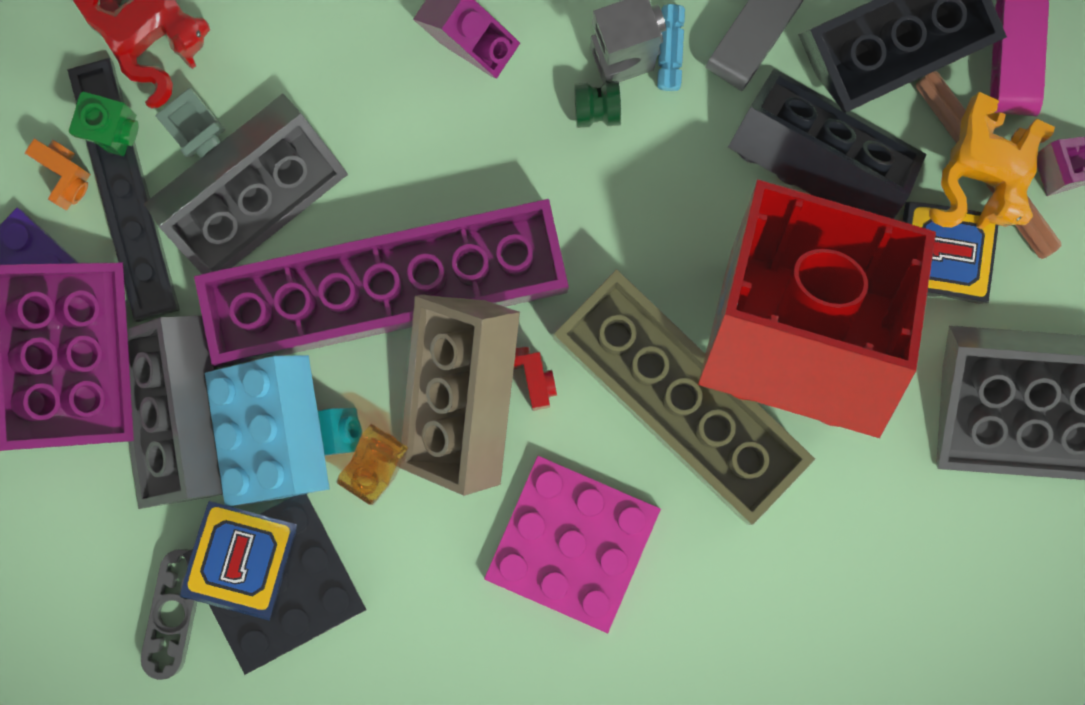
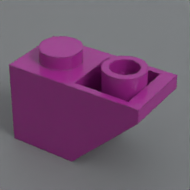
[413,0,520,79]

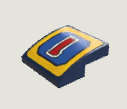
[180,501,297,621]

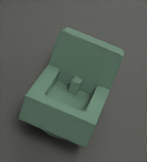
[155,88,225,158]

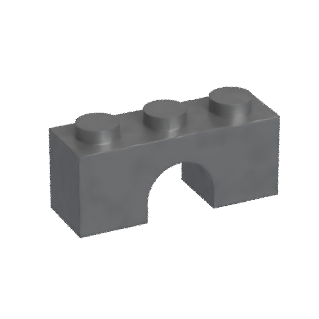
[590,0,666,84]

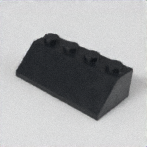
[798,0,1007,113]
[728,68,927,219]

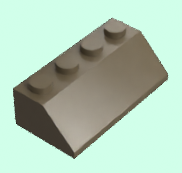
[399,295,520,496]

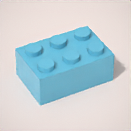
[205,355,330,506]

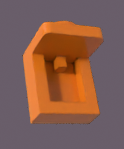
[25,138,91,210]

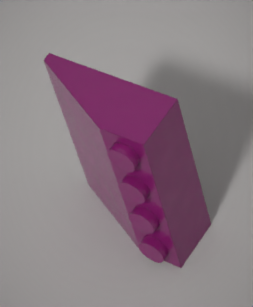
[0,263,134,451]

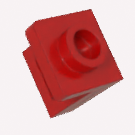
[514,347,557,411]

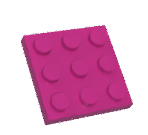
[484,456,661,634]

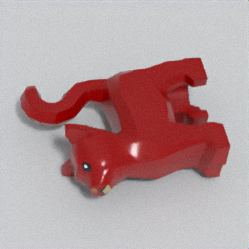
[73,0,210,109]

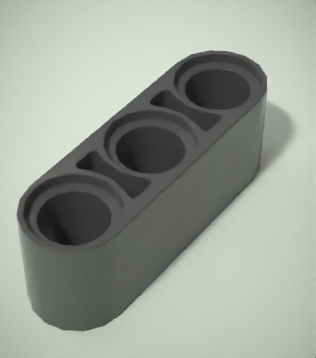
[705,0,804,92]

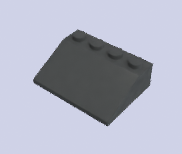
[936,326,1085,480]

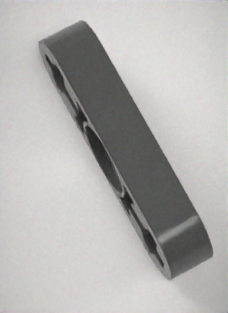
[141,549,198,680]

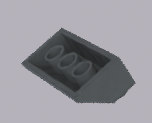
[144,94,348,274]
[127,316,223,509]

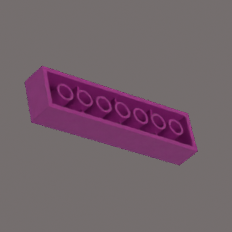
[194,199,569,369]

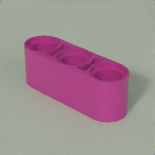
[990,0,1049,116]

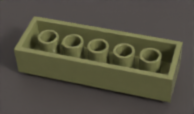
[553,269,815,525]

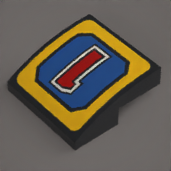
[903,201,999,304]

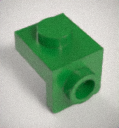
[69,92,139,157]

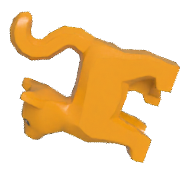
[929,92,1055,229]

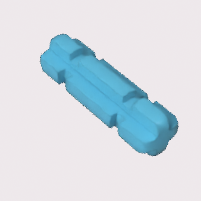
[657,4,685,91]

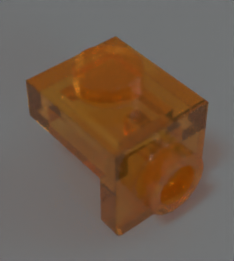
[336,424,408,505]

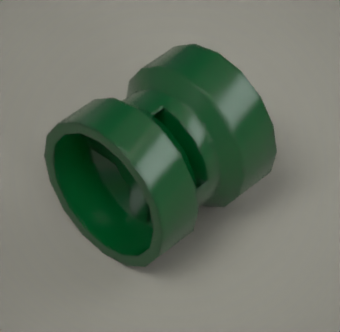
[574,81,621,128]

